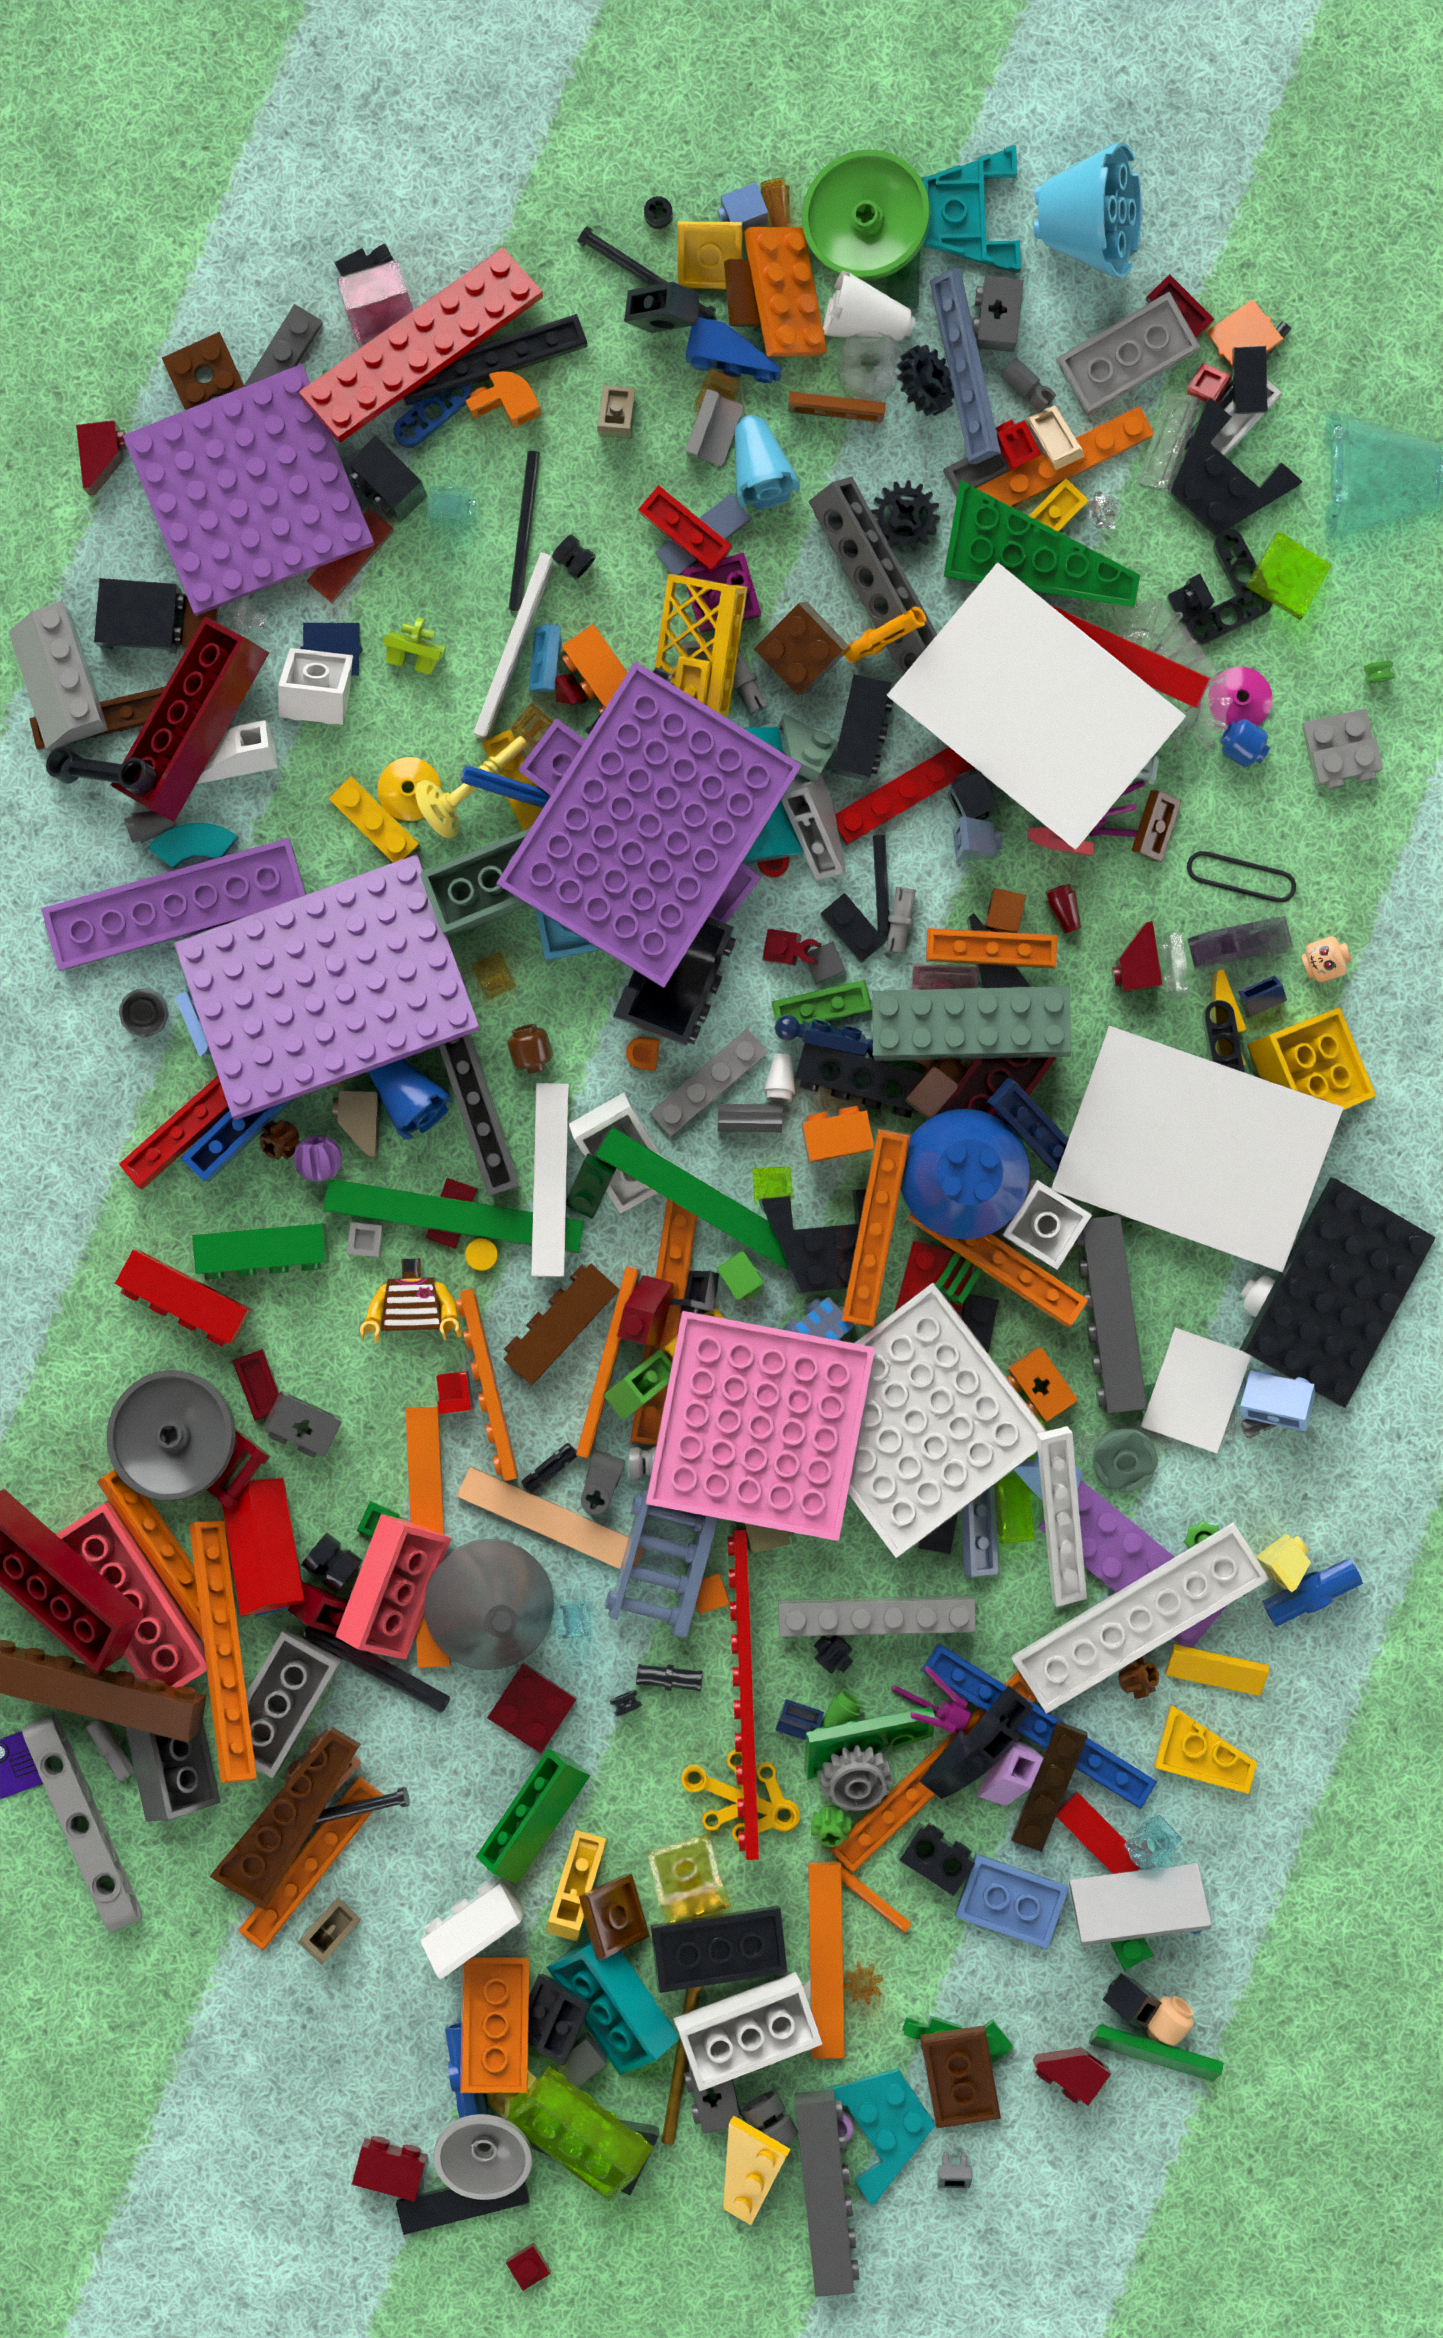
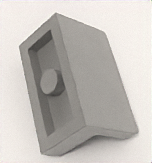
[685,389,744,466]

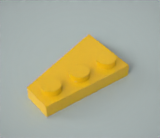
[1153,1704,1257,1794]
[723,2116,791,2225]

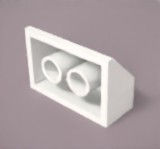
[420,1878,525,1980]

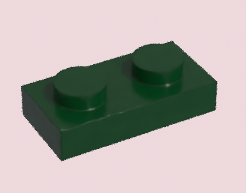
[566,1153,617,1219]

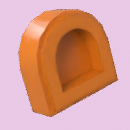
[626,1037,660,1072]

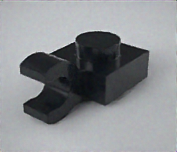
[334,243,394,294]

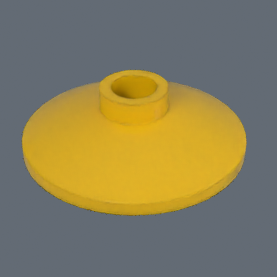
[377,757,442,821]

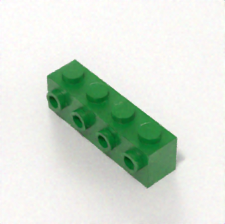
[192,1223,329,1280]
[475,1748,590,1884]

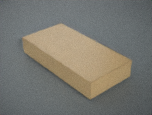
[1026,405,1084,470]

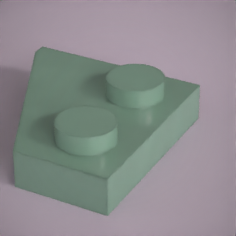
[778,714,838,783]

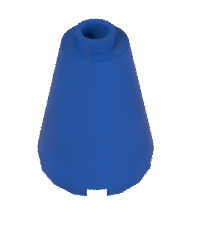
[368,1059,453,1140]

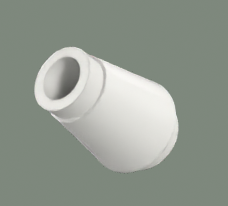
[764,1054,796,1103]

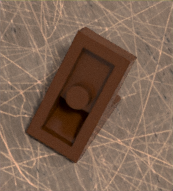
[904,1059,968,1120]

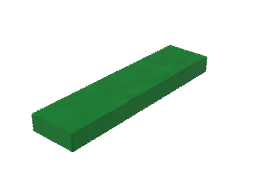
[1089,2024,1224,2082]

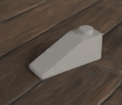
[781,775,846,881]

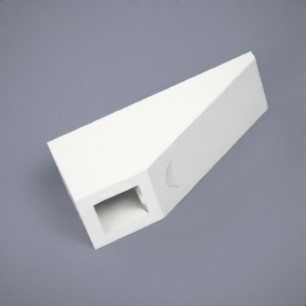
[196,720,278,784]

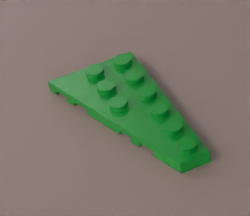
[943,480,1141,608]

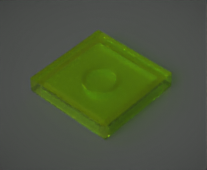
[1246,531,1332,620]

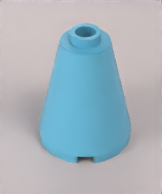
[735,415,800,510]

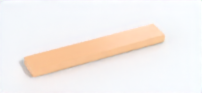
[457,1466,646,1569]

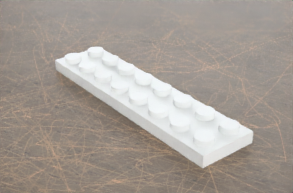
[1012,1522,1270,1714]

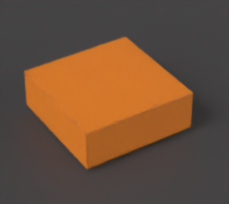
[696,1573,730,1614]

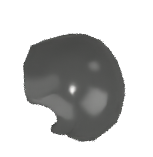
[119,988,169,1037]

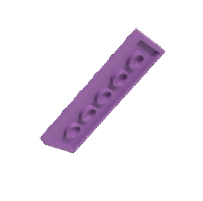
[1037,1480,1227,1648]

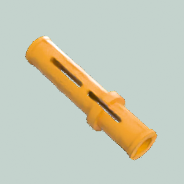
[844,606,926,664]

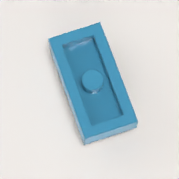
[528,624,562,693]

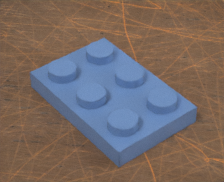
[955,1853,1069,1949]

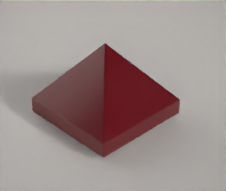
[556,674,588,705]

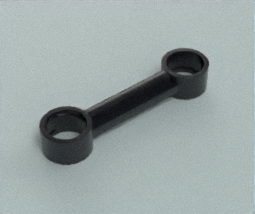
[46,747,156,795]

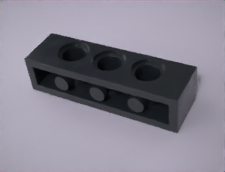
[794,1043,923,1118]

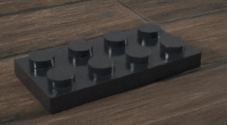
[651,1906,788,1993]

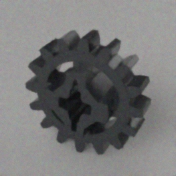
[896,345,955,416]
[871,480,940,553]

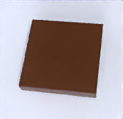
[724,259,761,328]
[578,1874,650,1960]

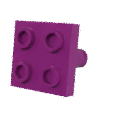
[682,552,761,633]

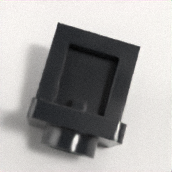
[669,1270,720,1314]

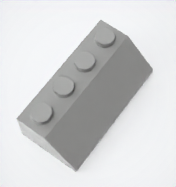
[9,601,108,751]

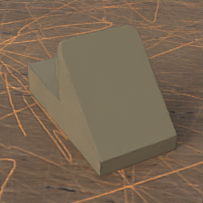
[597,385,635,439]

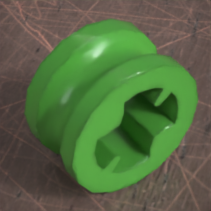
[1363,661,1395,683]

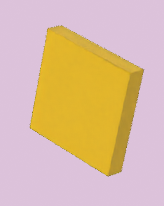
[677,221,742,289]

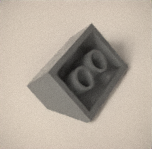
[125,1722,221,1822]

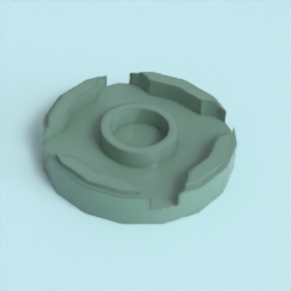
[1092,1429,1158,1492]

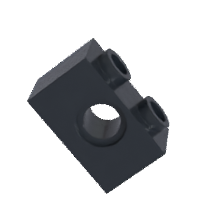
[624,282,700,333]
[947,771,998,820]

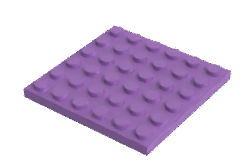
[123,364,375,616]

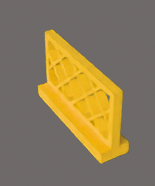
[655,574,748,717]

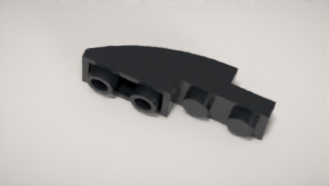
[920,1685,1034,1799]

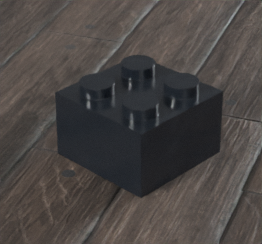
[348,435,427,523]

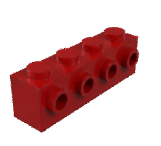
[114,1249,252,1347]

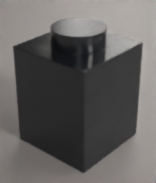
[1102,1973,1162,2030]

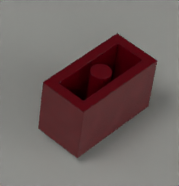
[351,2136,428,2201]

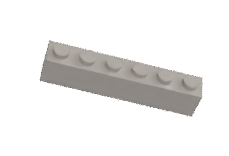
[778,1595,975,1637]

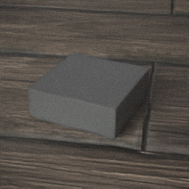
[808,941,846,984]

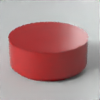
[757,857,789,878]

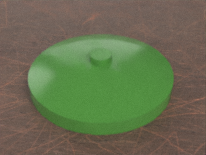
[802,150,931,281]

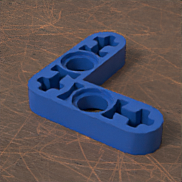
[393,385,472,448]

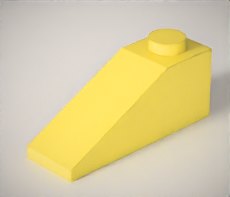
[1256,1534,1311,1592]

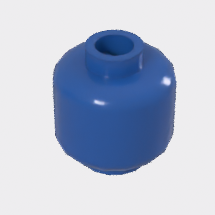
[1220,719,1270,767]

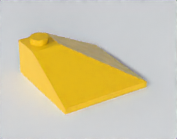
[1247,1007,1376,1110]

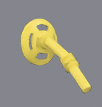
[415,736,528,839]

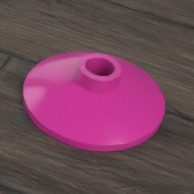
[1208,667,1273,728]

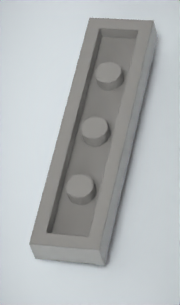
[650,1028,768,1137]

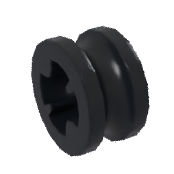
[644,196,673,229]
[610,1690,642,1716]

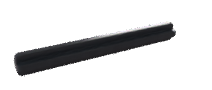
[303,1626,450,1713]

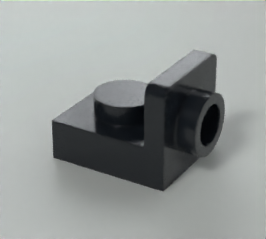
[1167,573,1215,624]

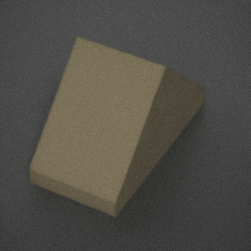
[298,1897,362,1965]

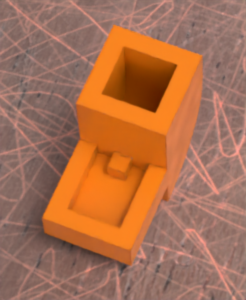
[466,371,542,428]

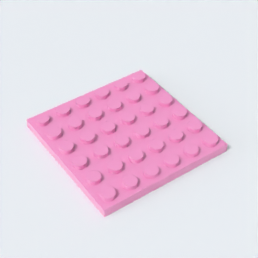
[646,1311,875,1541]

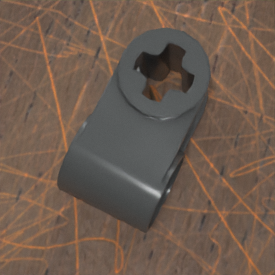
[581,1450,626,1515]

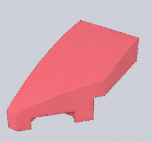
[1028,827,1094,856]

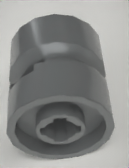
[740,2090,798,2146]

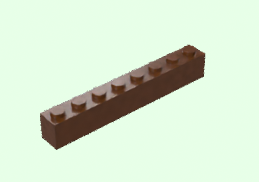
[0,1640,206,1742]

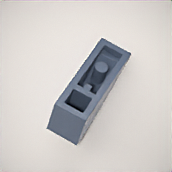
[953,817,1002,863]

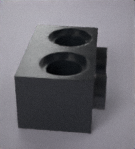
[898,1822,975,1896]

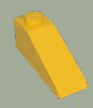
[546,1830,606,1942]

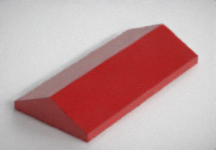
[222,1478,305,1617]

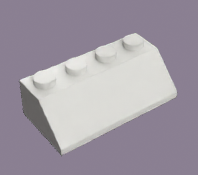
[673,1972,823,2092]

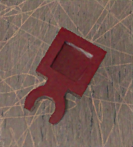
[762,929,822,966]

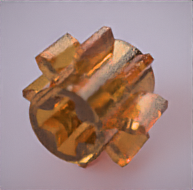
[843,1961,883,2004]

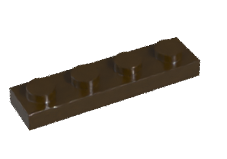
[1011,1721,1088,1852]

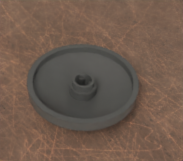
[107,1370,236,1501]

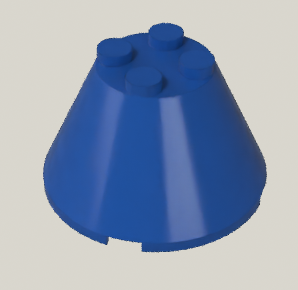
[901,1109,1030,1239]

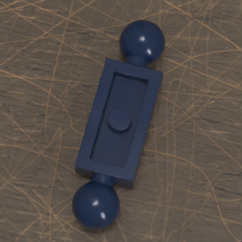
[774,1015,882,1062]

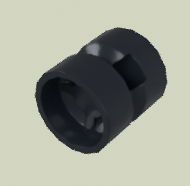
[301,1532,363,1593]

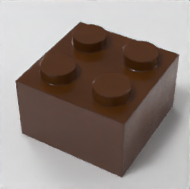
[754,602,851,696]

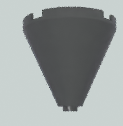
[424,1539,554,1670]

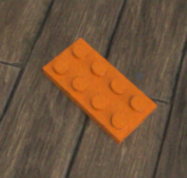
[744,227,827,357]
[460,1957,529,2093]

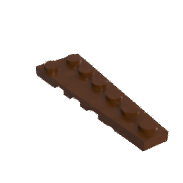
[210,1727,361,1910]

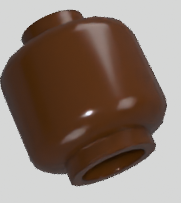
[507,1024,553,1074]

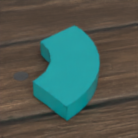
[147,823,238,869]

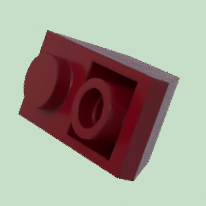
[1032,2047,1111,2106]

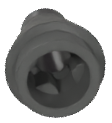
[124,811,175,844]

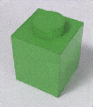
[716,1251,764,1302]

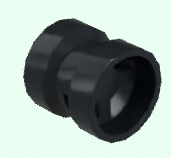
[552,534,596,580]

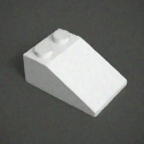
[569,1092,662,1214]

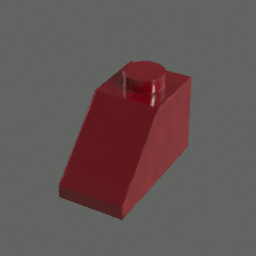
[76,420,128,496]
[1112,921,1163,993]
[617,1275,675,1346]
[287,1581,348,1635]

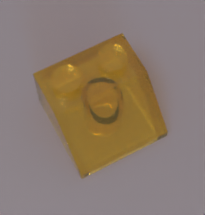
[647,1833,731,1922]

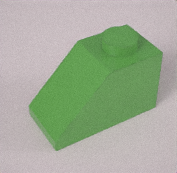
[603,1349,672,1420]

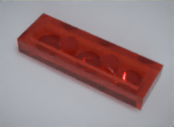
[307,508,394,604]

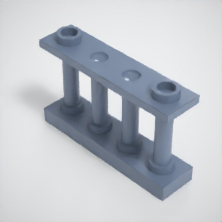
[605,1489,719,1638]

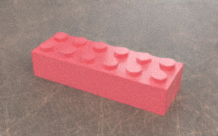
[56,1501,207,1688]

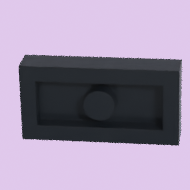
[820,893,886,963]

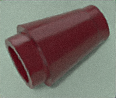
[1045,883,1082,934]

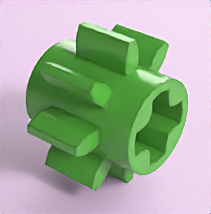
[811,1806,851,1847]

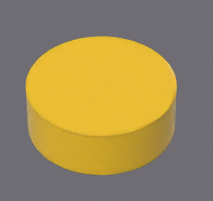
[465,1238,498,1271]

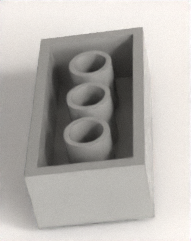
[246,1627,343,1778]

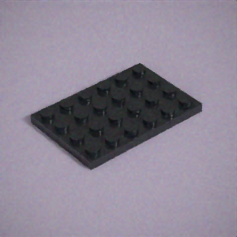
[1239,1177,1436,1408]

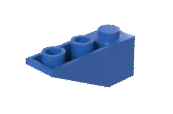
[686,317,781,383]

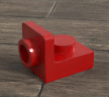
[995,419,1042,471]

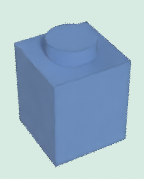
[717,183,768,232]

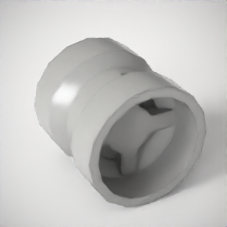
[629,1447,656,1480]

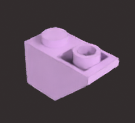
[976,1741,1043,1806]

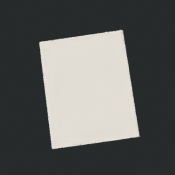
[1141,1328,1251,1453]

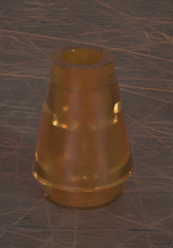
[760,178,791,227]

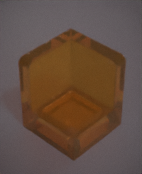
[694,368,740,413]

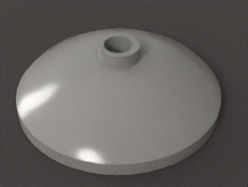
[434,2114,532,2200]

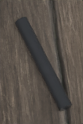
[873,835,890,932]

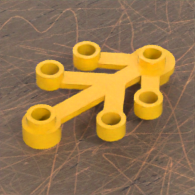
[681,1750,800,1842]

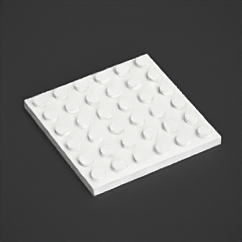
[848,1283,1046,1558]

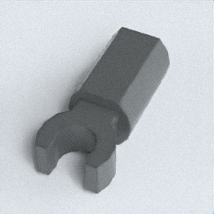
[1000,358,1056,412]

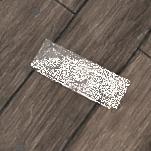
[1136,392,1201,493]

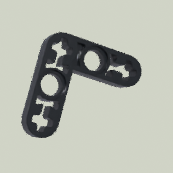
[1185,529,1273,646]

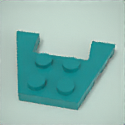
[922,145,1021,273]
[821,2068,935,2206]

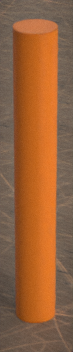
[835,1861,912,1933]

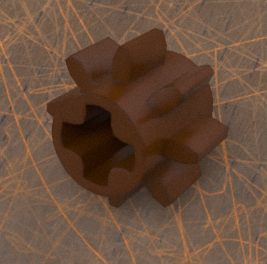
[259,1120,300,1160]
[1118,1656,1159,1699]

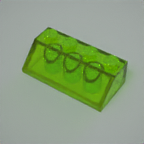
[506,2066,653,2201]

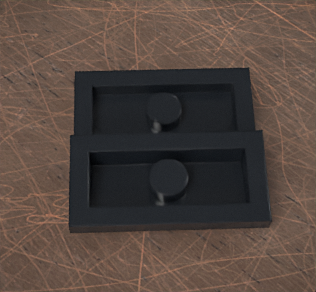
[528,1973,592,2066]

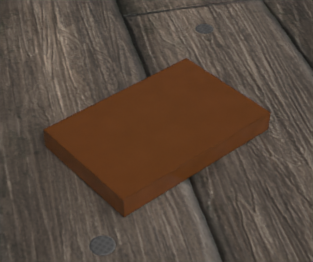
[920,2025,1001,2128]

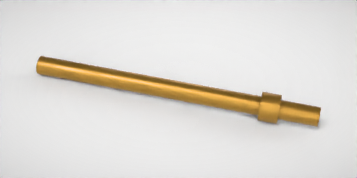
[661,1986,703,2145]

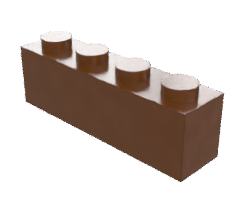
[503,1263,620,1385]

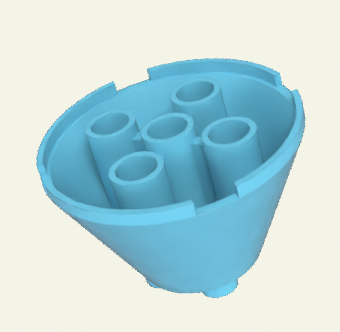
[1034,143,1142,278]

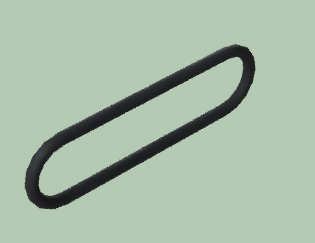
[1187,851,1296,902]

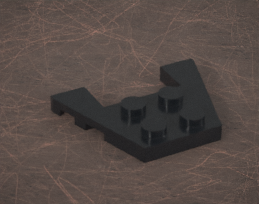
[1168,398,1303,536]
[759,1189,867,1293]

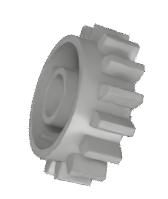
[820,1745,893,1811]

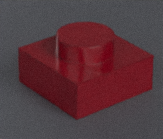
[506,2243,551,2291]

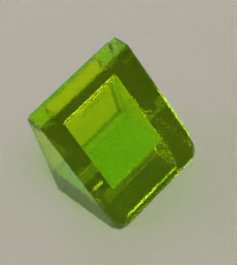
[752,1167,793,1201]

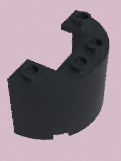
[613,917,736,1046]

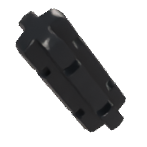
[521,1443,577,1494]

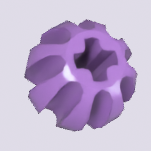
[293,1136,342,1181]

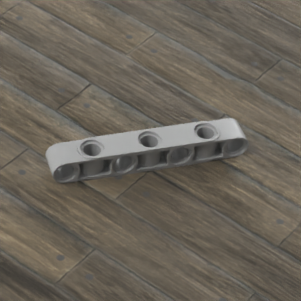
[22,1714,142,1933]

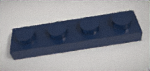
[987,1078,1069,1175]

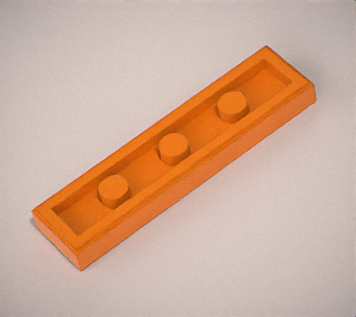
[926,928,1058,969]

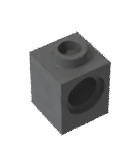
[555,2031,608,2089]

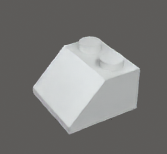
[278,648,353,725]
[998,1179,1092,1270]

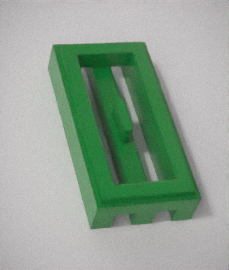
[935,1252,982,1307]

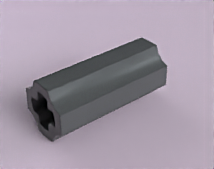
[718,1104,783,1133]

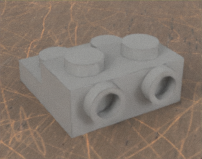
[1301,709,1383,790]

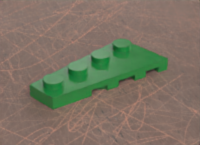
[804,1707,935,1780]

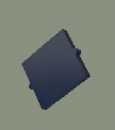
[300,622,363,676]

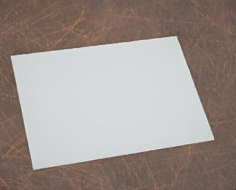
[887,563,1186,850]
[1051,1026,1344,1272]

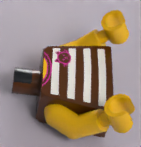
[360,1258,462,1343]

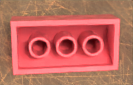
[335,1514,452,1660]

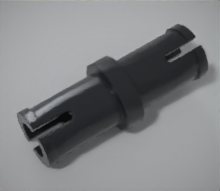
[636,1664,703,1692]

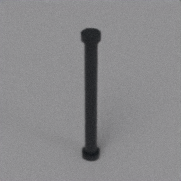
[577,226,716,320]
[315,1787,410,1825]

